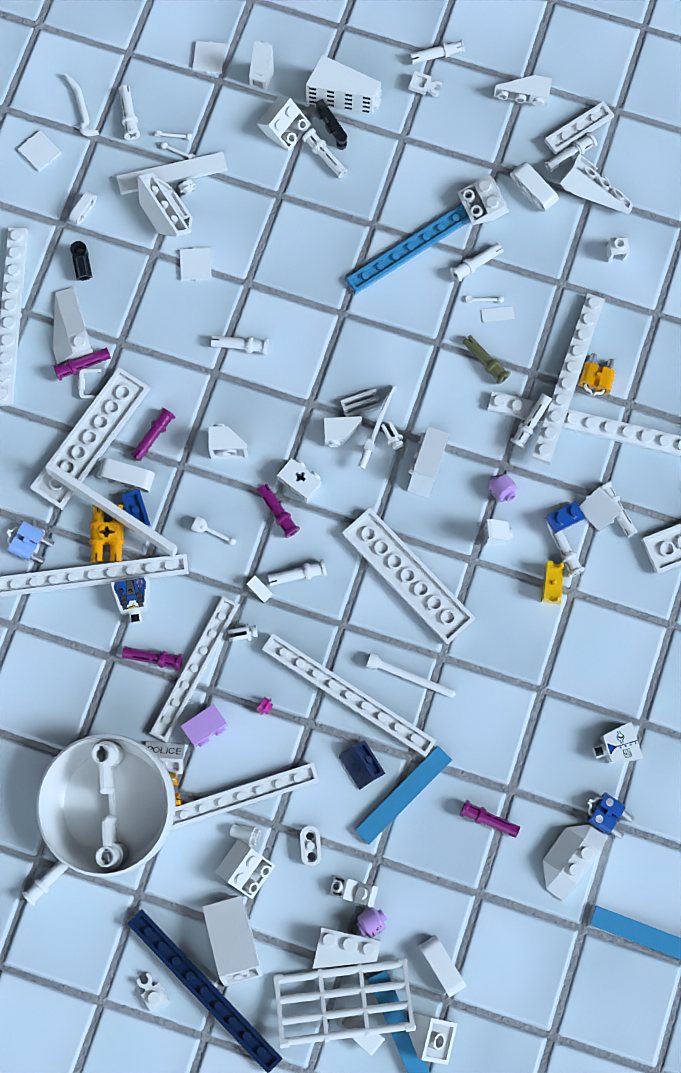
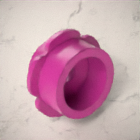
[256,697,273,715]

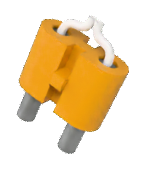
[579,353,616,397]

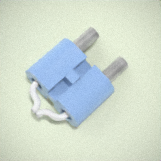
[6,521,55,564]

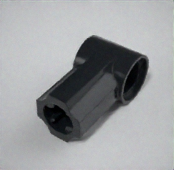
[70,241,93,281]

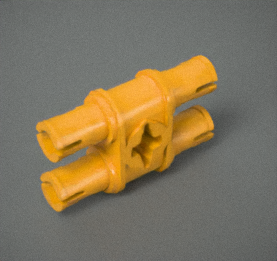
[89,504,126,563]

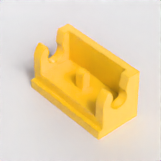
[541,561,564,604]

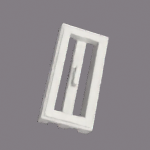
[340,389,382,417]

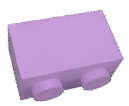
[181,704,228,747]

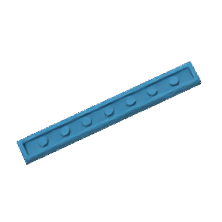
[345,203,471,295]

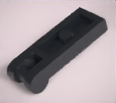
[315,99,347,150]

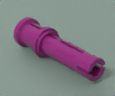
[53,347,111,381]
[131,407,176,461]
[257,484,300,538]
[122,646,183,671]
[460,800,520,838]

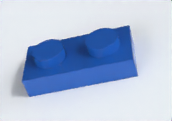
[121,489,151,532]
[545,502,586,534]

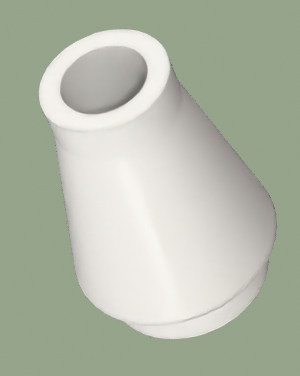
[230,824,261,846]

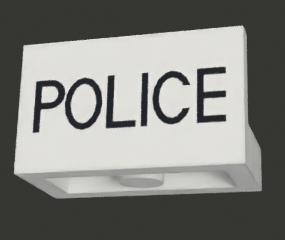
[145,741,185,774]

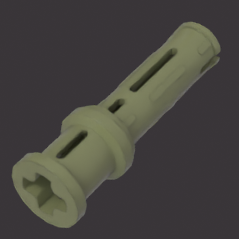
[462,335,511,385]

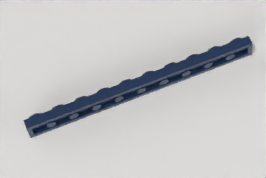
[127,909,283,1073]

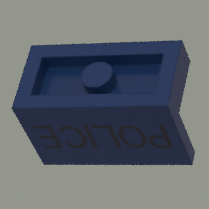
[339,740,386,790]

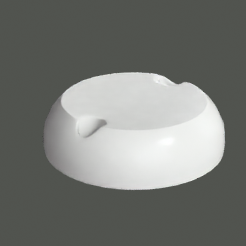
[36,734,176,877]

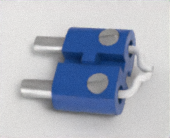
[587,792,634,839]

